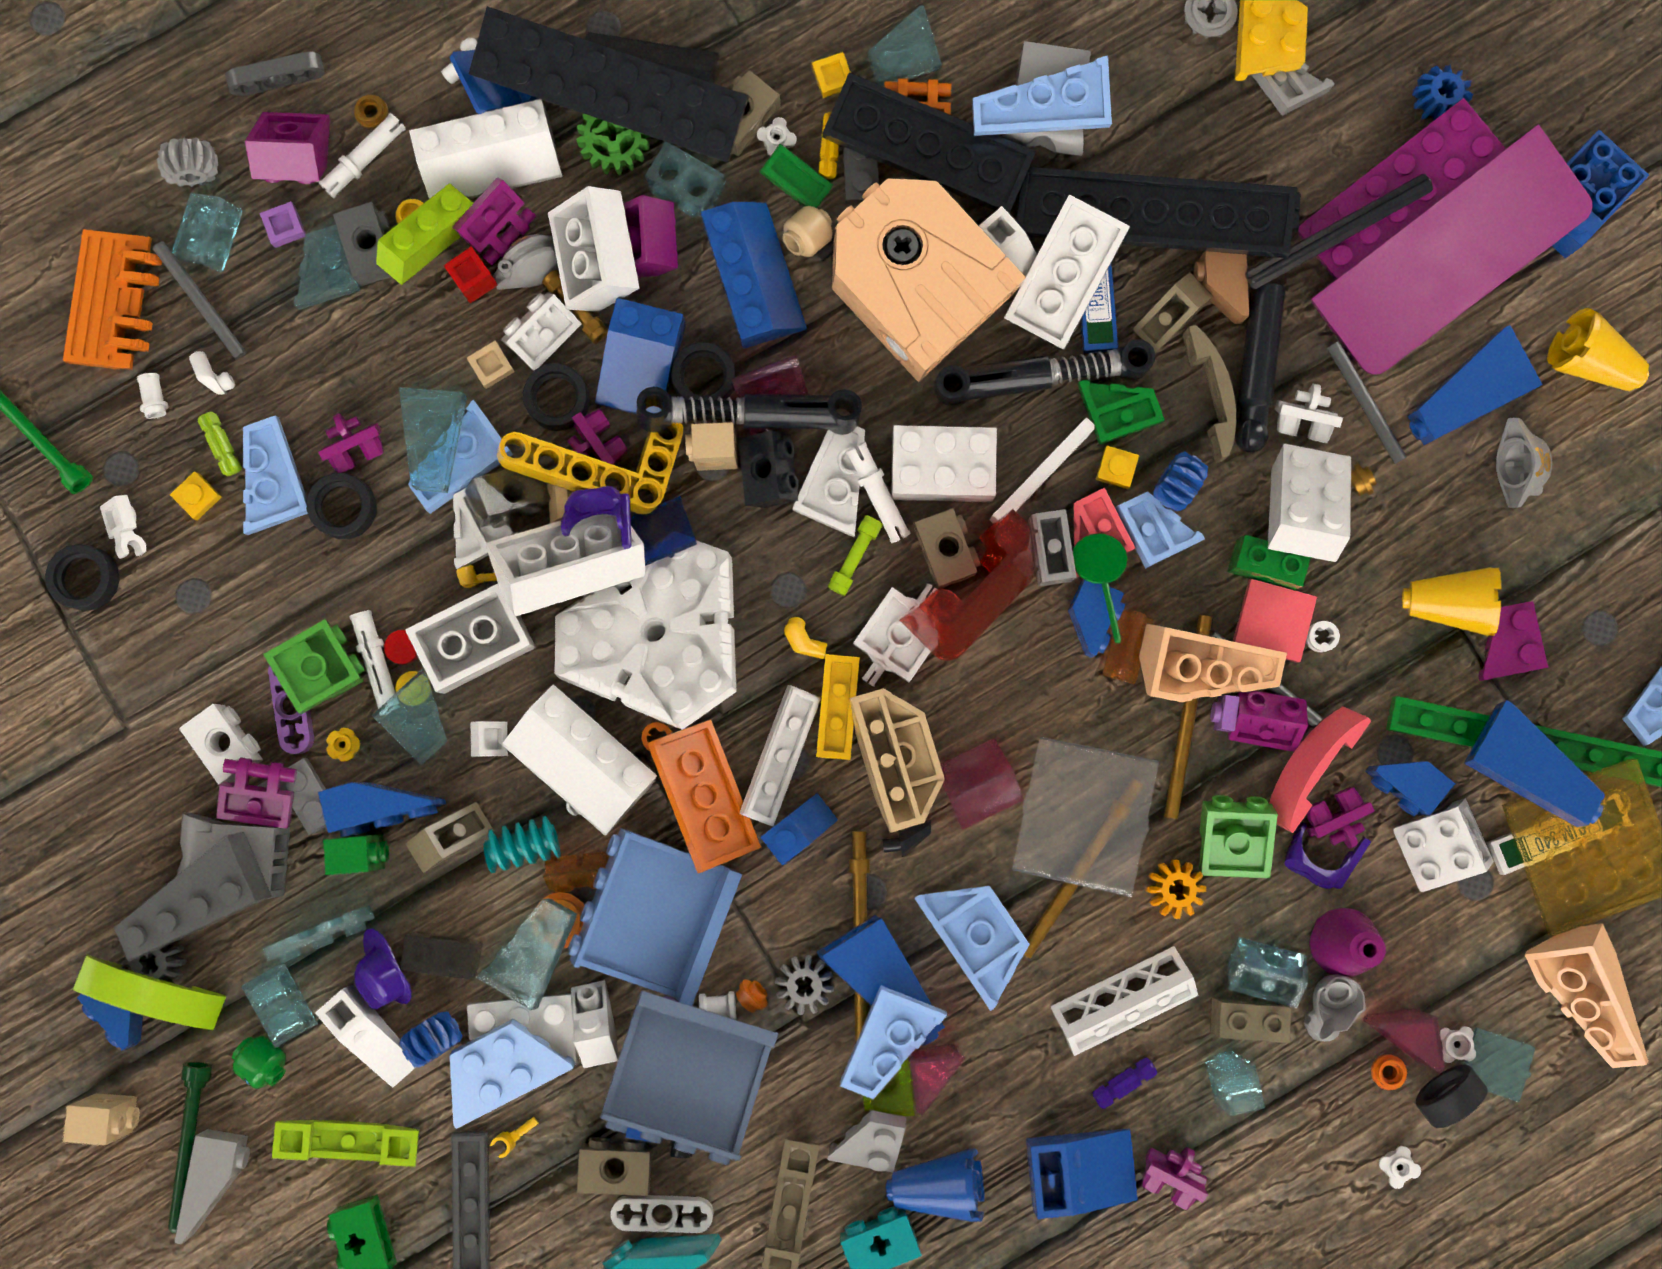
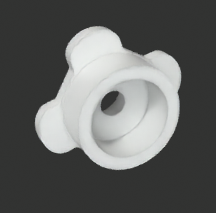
[757,117,797,156]
[1438,1026,1476,1063]
[1379,1146,1421,1189]

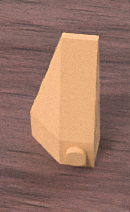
[1139,623,1287,702]
[1525,923,1648,1068]

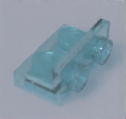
[172,193,242,272]

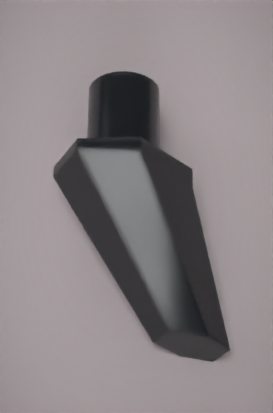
[882,820,931,857]

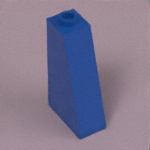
[1408,325,1543,445]
[1464,700,1605,827]
[817,915,945,1046]

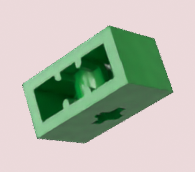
[1227,534,1311,590]
[323,834,389,875]
[327,1194,397,1269]

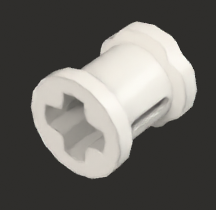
[699,991,737,1020]

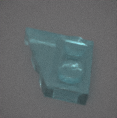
[868,5,942,86]
[294,225,361,310]
[372,669,447,766]

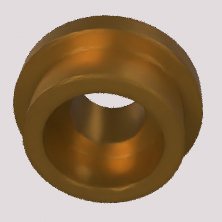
[354,95,389,129]
[1351,463,1377,496]

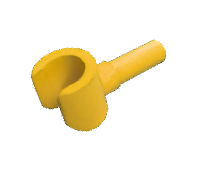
[456,565,497,588]
[490,1117,539,1158]

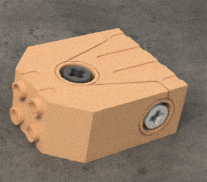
[832,178,1026,382]

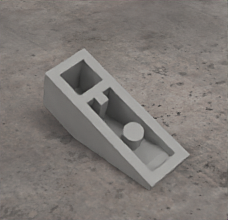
[174,1129,250,1244]

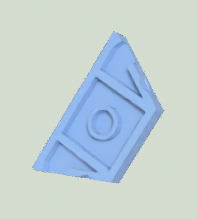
[914,886,1029,1011]
[450,1019,576,1129]

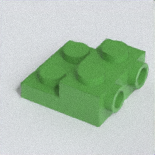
[263,619,365,715]
[1199,795,1278,878]

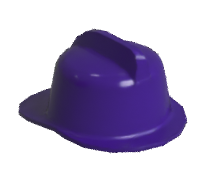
[354,928,412,1010]

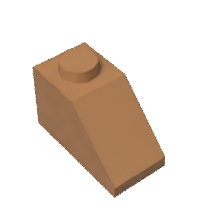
[1194,251,1249,324]

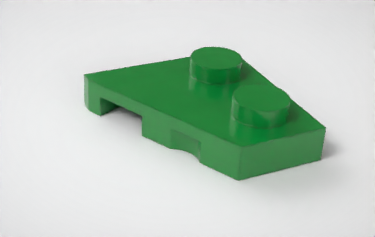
[1077,380,1165,445]

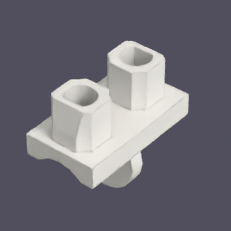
[1275,384,1343,443]

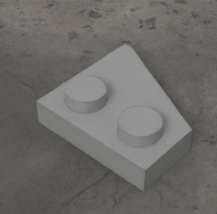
[1251,63,1335,116]
[828,1110,907,1173]

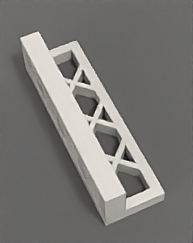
[1050,946,1198,1056]

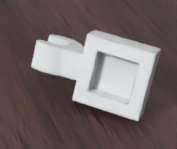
[100,495,146,559]

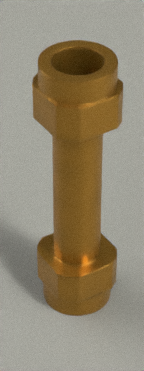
[542,270,608,344]

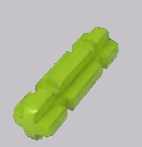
[198,412,242,477]

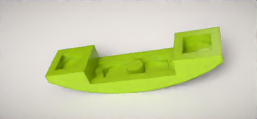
[73,955,226,1030]
[272,1120,419,1167]

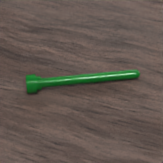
[0,390,93,494]

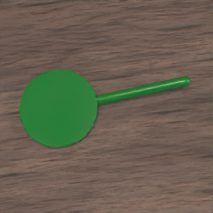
[1073,534,1127,643]

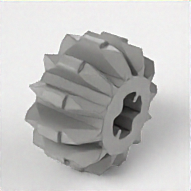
[157,137,219,187]
[775,954,834,1015]

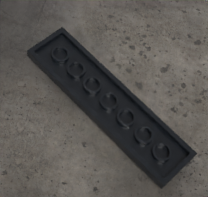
[468,6,749,163]
[1016,167,1297,258]

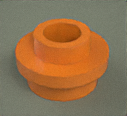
[736,979,768,1013]
[1371,1054,1407,1090]

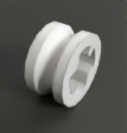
[1306,621,1340,653]

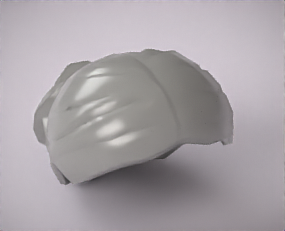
[1304,974,1366,1042]

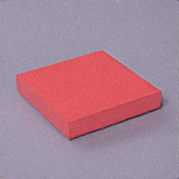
[1233,579,1317,663]

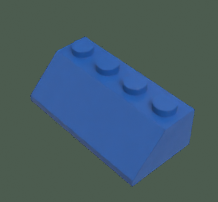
[701,202,807,349]

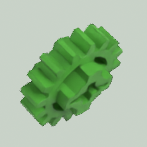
[576,113,650,175]

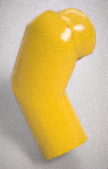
[784,617,828,660]

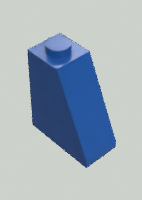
[761,793,838,866]

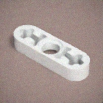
[611,1195,714,1233]

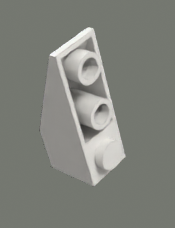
[315,985,416,1088]

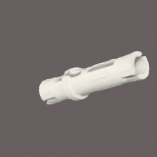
[318,113,406,198]
[846,442,910,543]
[349,610,401,715]

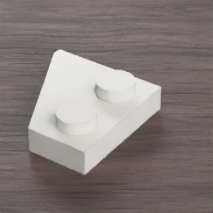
[453,479,513,569]

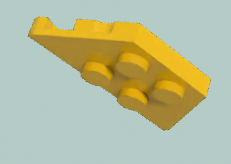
[1235,0,1308,81]

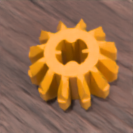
[1146,859,1207,919]

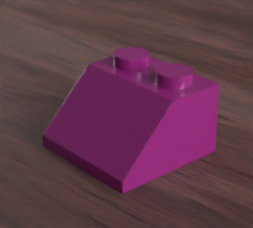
[245,112,330,184]
[623,195,678,278]

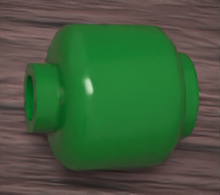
[232,1036,286,1089]

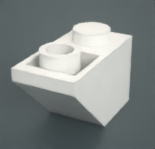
[979,206,1037,288]
[571,980,618,1068]

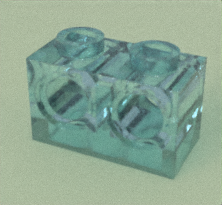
[645,142,726,217]
[241,964,318,1048]
[1205,1051,1265,1116]

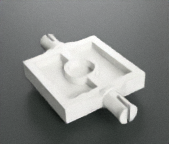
[853,583,948,687]

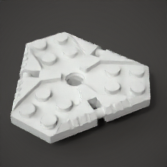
[555,533,736,730]

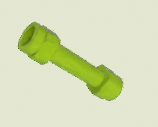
[827,515,883,596]

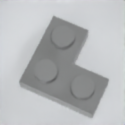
[258,758,326,835]

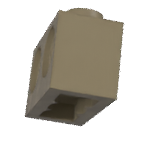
[1210,997,1291,1043]

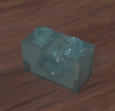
[1228,937,1309,1008]

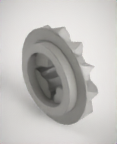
[1184,0,1238,39]

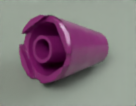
[1309,908,1386,977]

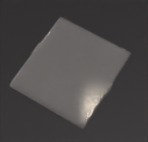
[1012,737,1159,897]

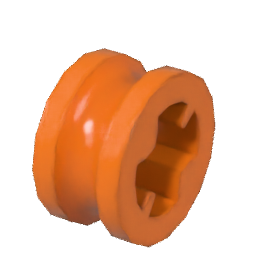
[641,722,672,751]

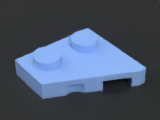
[1115,491,1205,569]

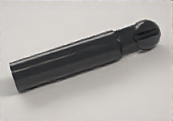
[1235,283,1286,453]

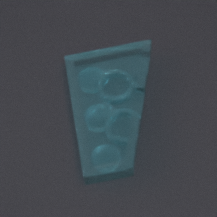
[399,387,467,493]
[476,898,578,1010]
[263,906,375,964]

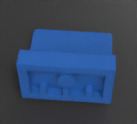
[450,50,540,114]

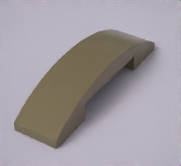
[1182,325,1236,463]
[761,1139,820,1269]

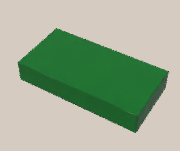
[759,143,833,208]

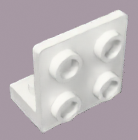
[1393,798,1494,892]

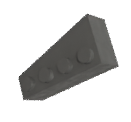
[114,832,272,961]

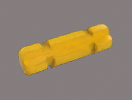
[819,112,839,179]

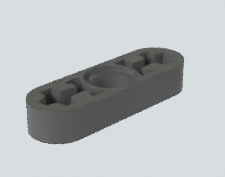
[225,52,325,96]

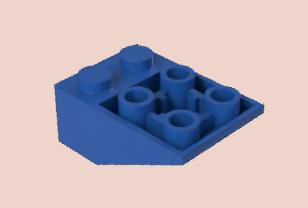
[1552,130,1649,258]
[318,782,446,838]
[1026,1128,1138,1219]

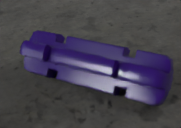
[1092,1057,1157,1109]

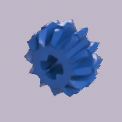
[1412,64,1473,121]
[1154,452,1208,512]
[399,1012,463,1067]

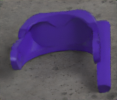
[561,486,631,549]
[1284,822,1371,889]

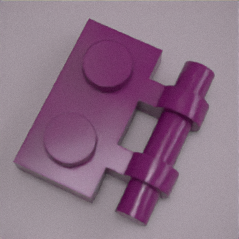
[452,177,536,266]
[216,757,297,829]

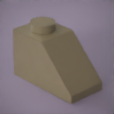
[1133,273,1214,353]
[406,802,494,873]

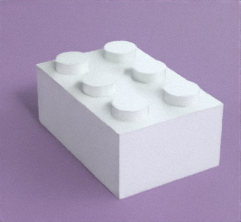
[548,186,639,312]
[891,425,997,502]
[1268,444,1351,562]
[405,584,536,694]

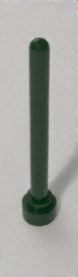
[168,1062,212,1234]

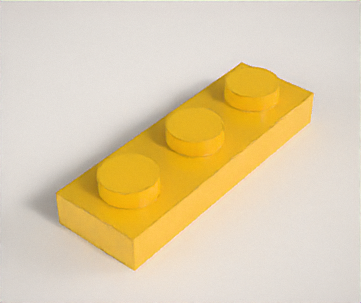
[816,654,860,760]

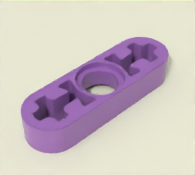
[268,665,314,754]

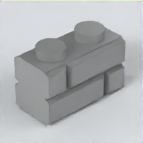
[1028,510,1077,586]

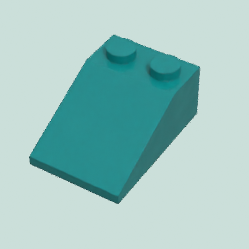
[602,1234,722,1269]

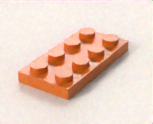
[647,720,761,873]

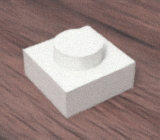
[471,721,508,757]

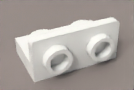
[501,292,582,371]

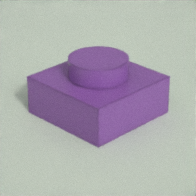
[260,201,306,248]
[1210,695,1240,732]

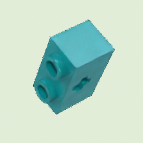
[840,1207,922,1269]

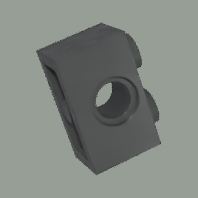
[333,202,391,286]

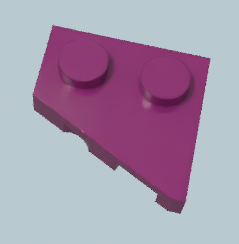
[1478,601,1548,681]

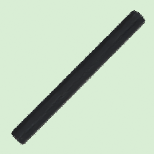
[1245,174,1433,289]

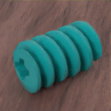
[484,816,561,873]

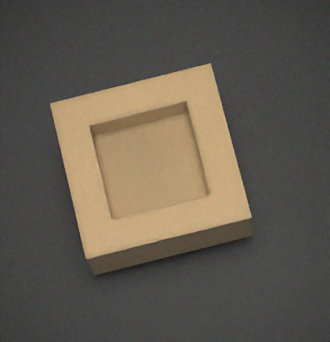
[467,340,515,389]

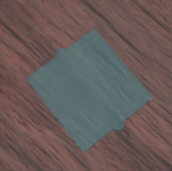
[1464,1027,1536,1102]

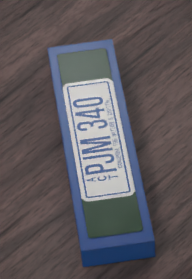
[1081,264,1118,354]

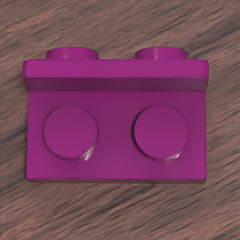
[1228,691,1308,752]

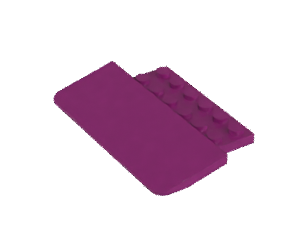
[1297,98,1592,375]

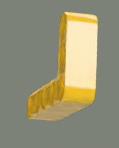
[497,423,684,515]

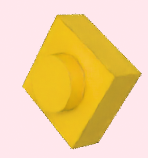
[812,52,851,98]
[1096,446,1139,489]
[170,471,222,521]

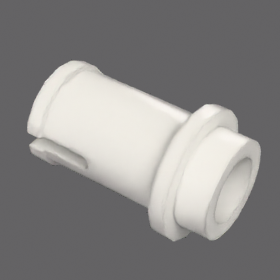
[137,373,169,419]

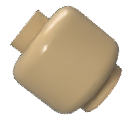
[783,206,833,257]

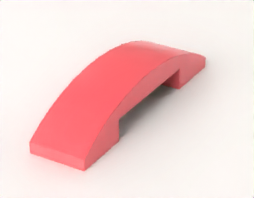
[1269,707,1371,833]

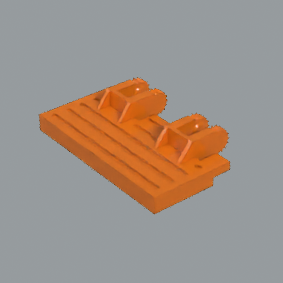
[63,229,162,370]

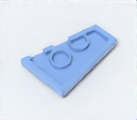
[243,415,308,535]
[840,985,947,1099]

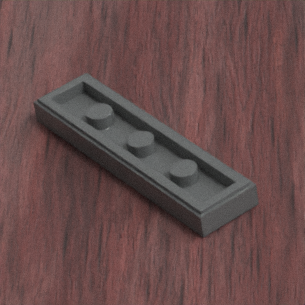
[451,1131,490,1269]

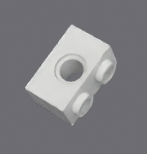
[179,704,263,784]

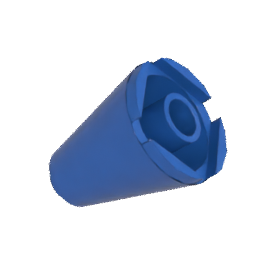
[886,1148,985,1222]

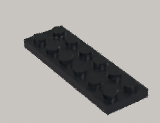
[822,72,1036,214]

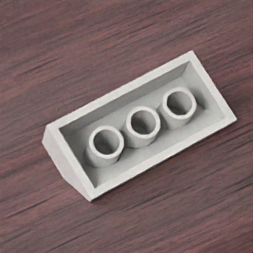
[409,99,563,199]
[486,514,646,616]
[502,684,657,836]

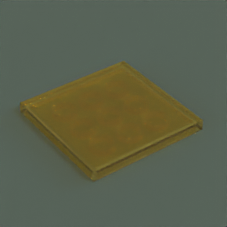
[1502,758,1662,936]

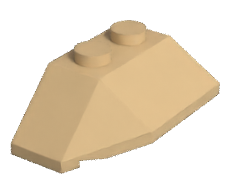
[850,688,945,833]

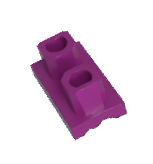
[568,409,628,465]
[318,413,385,473]
[1306,787,1375,849]
[1142,1147,1208,1210]

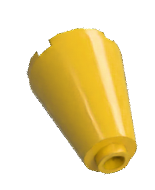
[1547,308,1649,391]
[1402,567,1501,636]

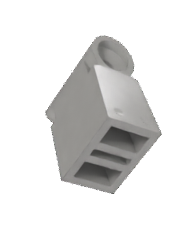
[1002,41,1091,156]
[177,812,290,899]

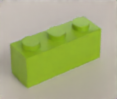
[376,183,473,285]

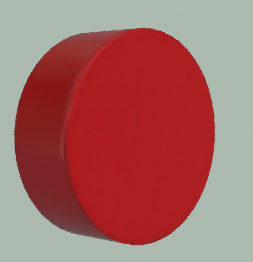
[384,630,418,665]

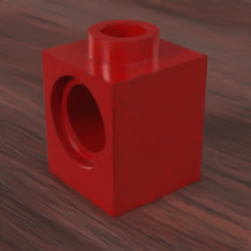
[443,246,498,304]

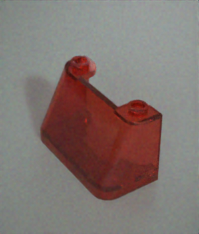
[899,509,1034,661]

